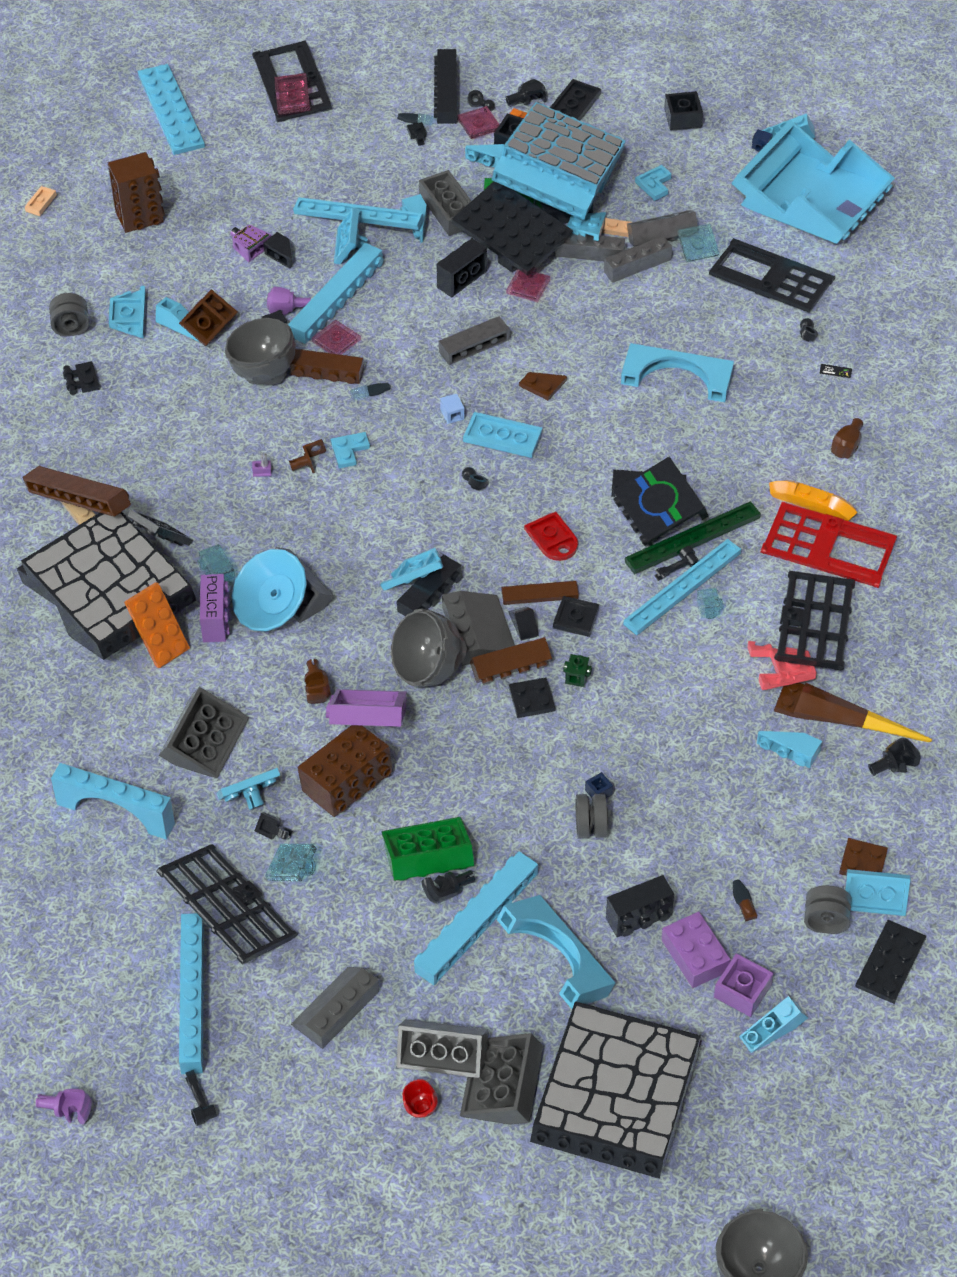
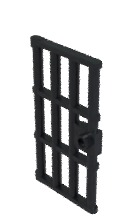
[774,571,855,671]
[156,844,298,965]

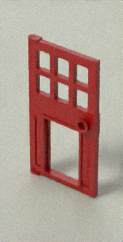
[760,502,897,588]

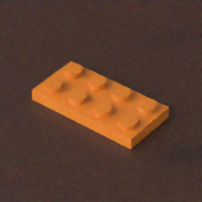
[124,582,190,668]

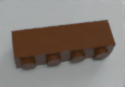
[290,349,364,384]
[470,637,552,685]

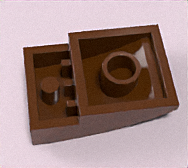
[179,289,238,347]

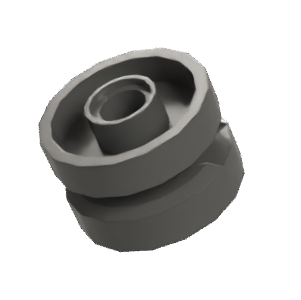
[49,293,89,337]
[575,793,608,839]
[804,885,852,934]

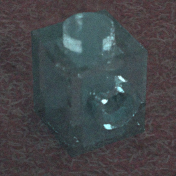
[697,588,723,619]

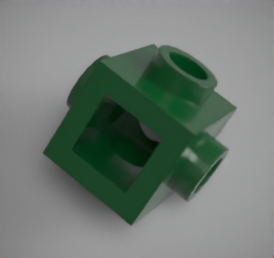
[563,654,592,687]

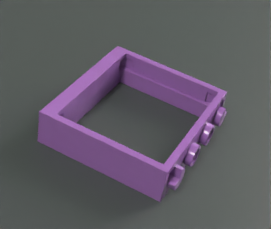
[326,689,407,727]

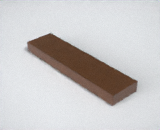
[501,581,579,605]

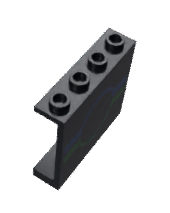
[613,456,709,547]

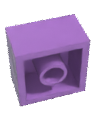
[714,953,773,1017]

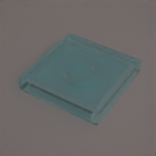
[677,224,719,262]

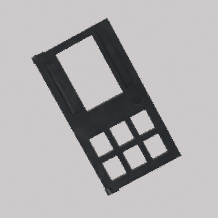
[252,40,332,122]
[709,238,835,313]

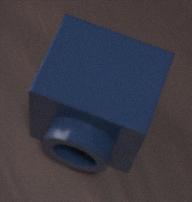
[752,129,773,152]
[585,772,613,798]

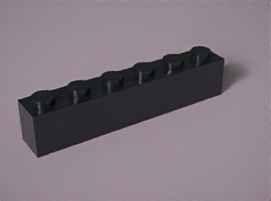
[434,49,457,124]

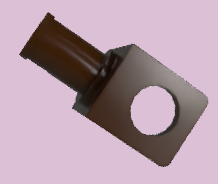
[289,439,326,473]

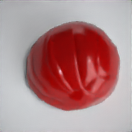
[402,1079,438,1118]

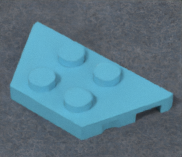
[567,212,606,241]
[109,286,146,338]
[380,548,443,590]

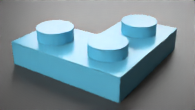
[635,165,672,201]
[330,432,370,468]

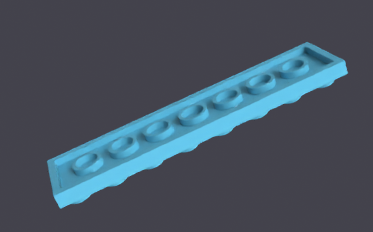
[137,64,205,155]

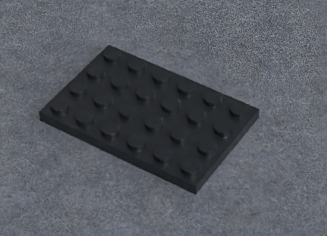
[451,181,573,276]

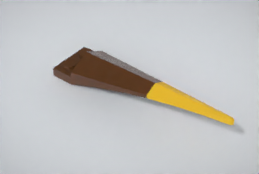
[774,682,932,742]

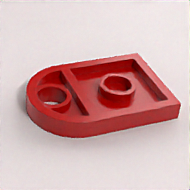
[524,511,578,561]

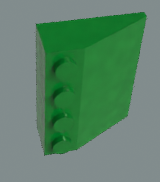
[381,817,474,881]

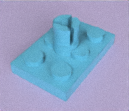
[334,207,367,264]
[216,768,280,810]
[845,869,910,916]

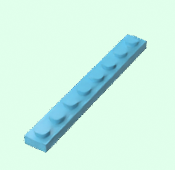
[293,197,424,230]
[623,539,741,635]

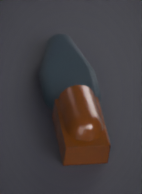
[733,879,757,921]

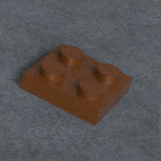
[839,838,888,876]

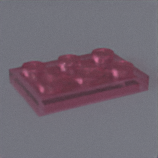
[274,73,310,115]

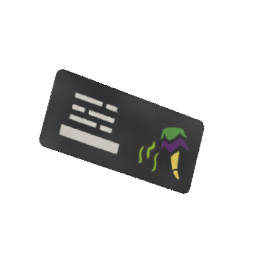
[819,364,852,378]

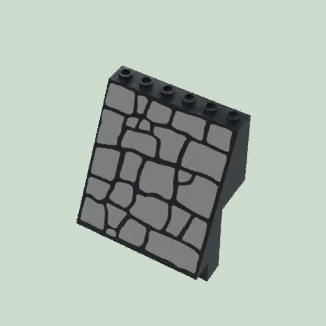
[16,512,197,660]
[530,1001,702,1179]

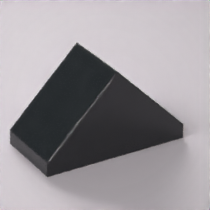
[508,607,539,641]

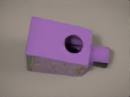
[230,225,271,262]

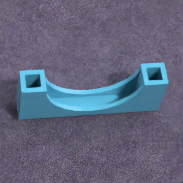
[621,343,734,402]
[51,763,175,840]
[497,895,615,1009]

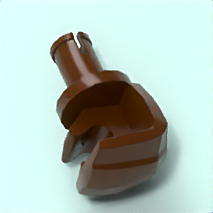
[831,418,863,459]
[304,659,331,704]

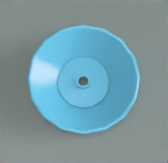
[231,549,307,631]

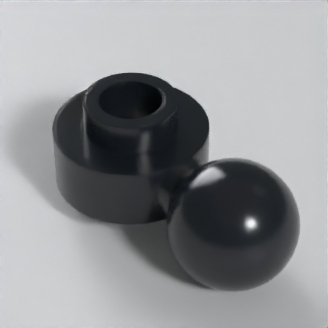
[467,90,495,112]
[799,318,818,342]
[462,467,487,490]

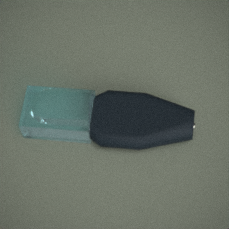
[397,113,434,126]
[350,383,390,400]

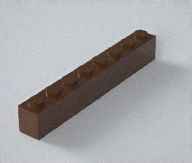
[22,466,131,517]

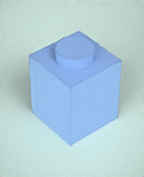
[440,394,464,424]

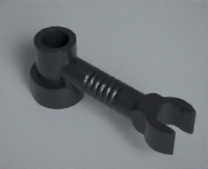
[654,546,699,581]
[185,1070,217,1126]

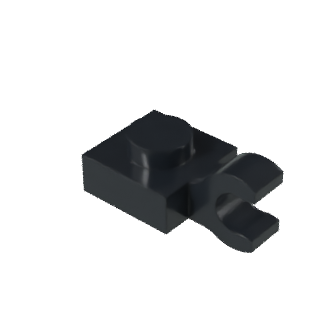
[407,122,426,146]
[254,812,293,840]

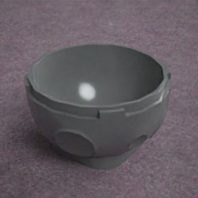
[225,318,296,385]
[391,609,467,687]
[715,1209,808,1277]

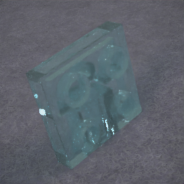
[265,844,317,882]

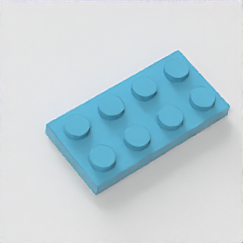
[463,412,542,458]

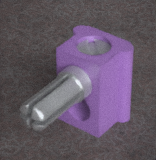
[252,453,271,477]

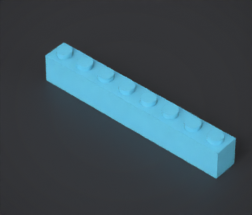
[288,243,384,344]
[414,852,538,985]
[179,913,204,1074]

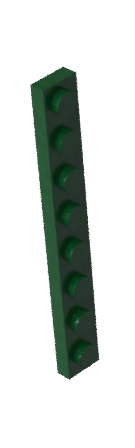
[625,501,761,575]

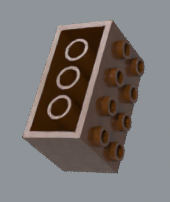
[107,152,165,233]
[297,725,393,817]

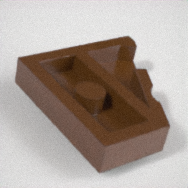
[519,372,567,401]

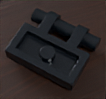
[63,361,100,395]

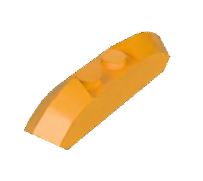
[769,480,858,521]

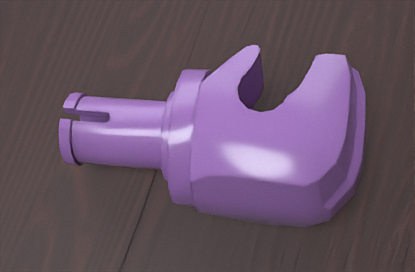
[267,287,311,316]
[36,1089,92,1125]

